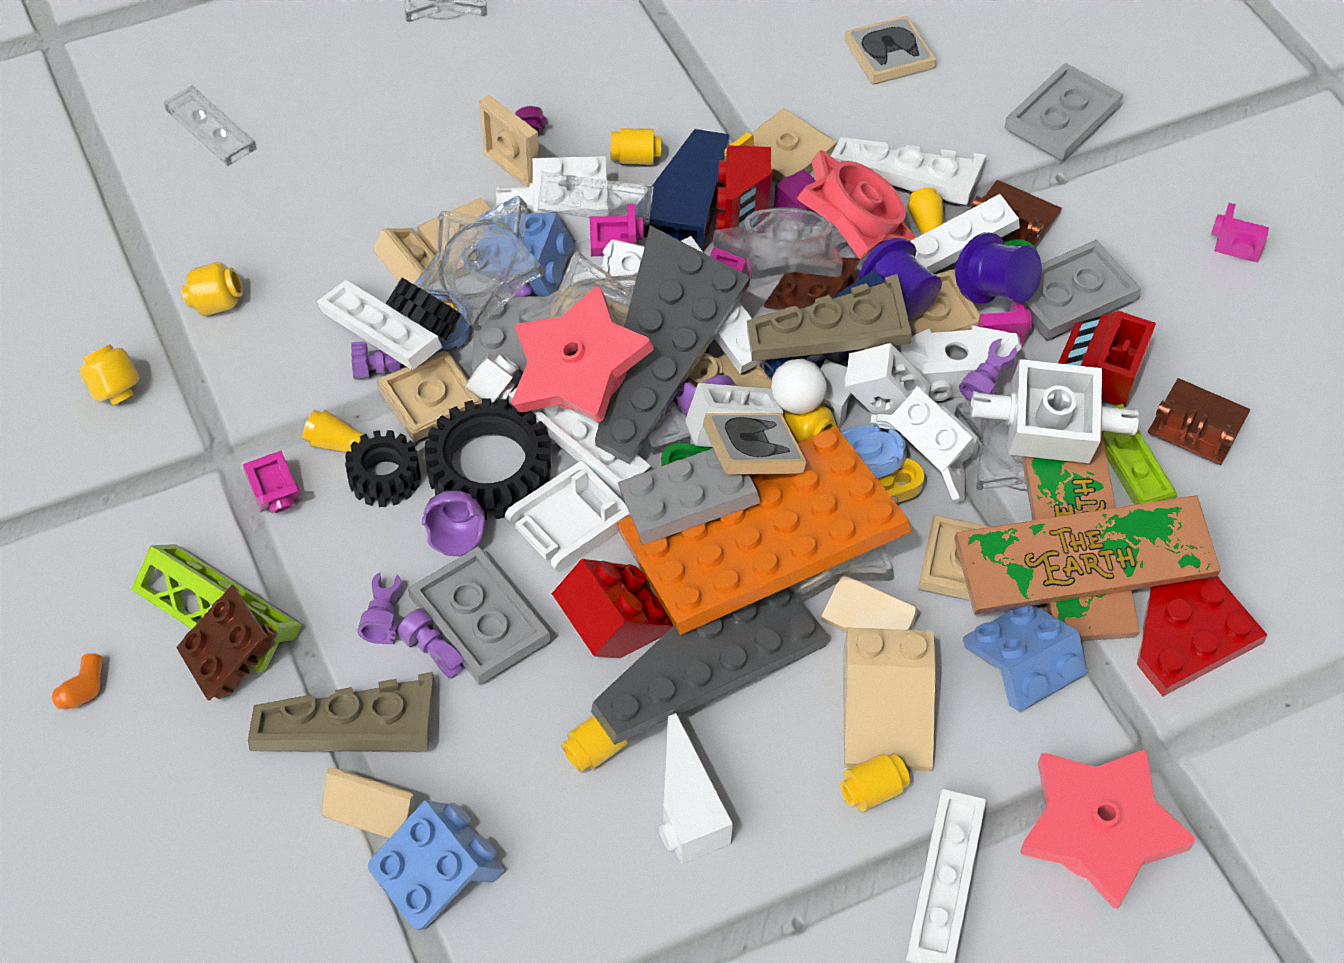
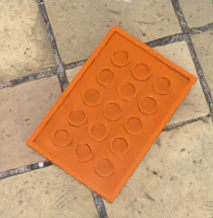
[617,426,911,635]

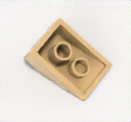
[843,627,935,771]

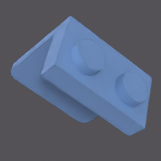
[471,213,574,299]
[963,605,1088,712]
[368,800,505,929]

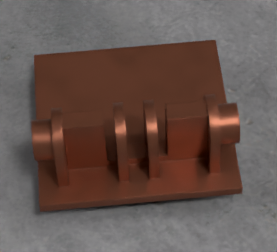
[971,179,1062,247]
[764,256,860,309]
[1147,378,1251,465]
[176,585,278,701]

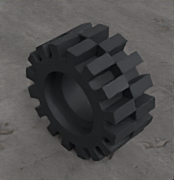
[386,277,462,340]
[345,430,421,507]

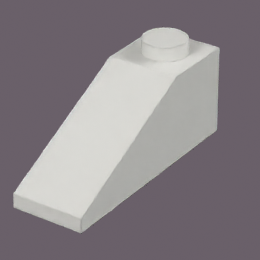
[659,713,733,864]

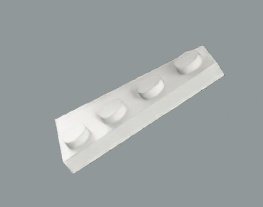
[831,137,986,206]

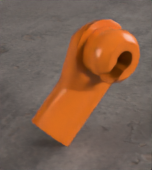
[52,653,103,710]

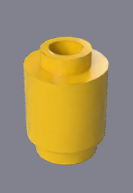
[611,128,661,165]
[561,715,627,773]
[840,753,910,812]

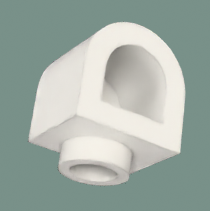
[465,352,518,404]

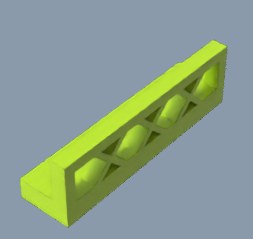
[131,544,302,673]

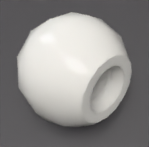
[771,359,827,414]

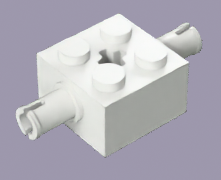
[496,156,644,241]
[970,359,1139,463]

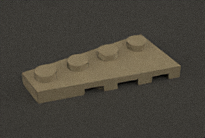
[747,274,912,361]
[248,672,434,751]

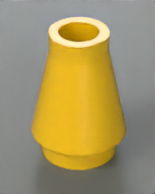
[907,187,943,235]
[302,410,364,453]

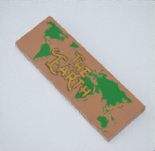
[1022,431,1139,641]
[954,495,1221,615]

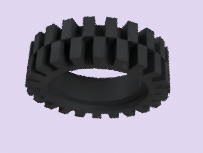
[425,398,551,520]

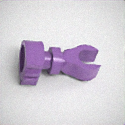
[959,339,1017,401]
[351,341,406,378]
[357,573,402,644]
[398,608,464,678]

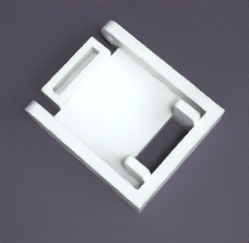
[505,460,630,572]

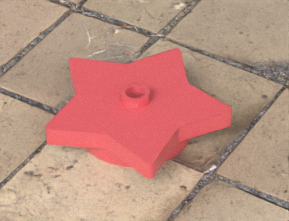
[797,150,916,259]
[511,286,654,423]
[1020,750,1195,908]

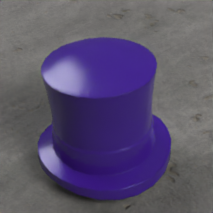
[955,232,1042,304]
[859,237,942,321]

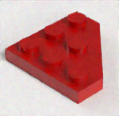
[1137,576,1267,697]

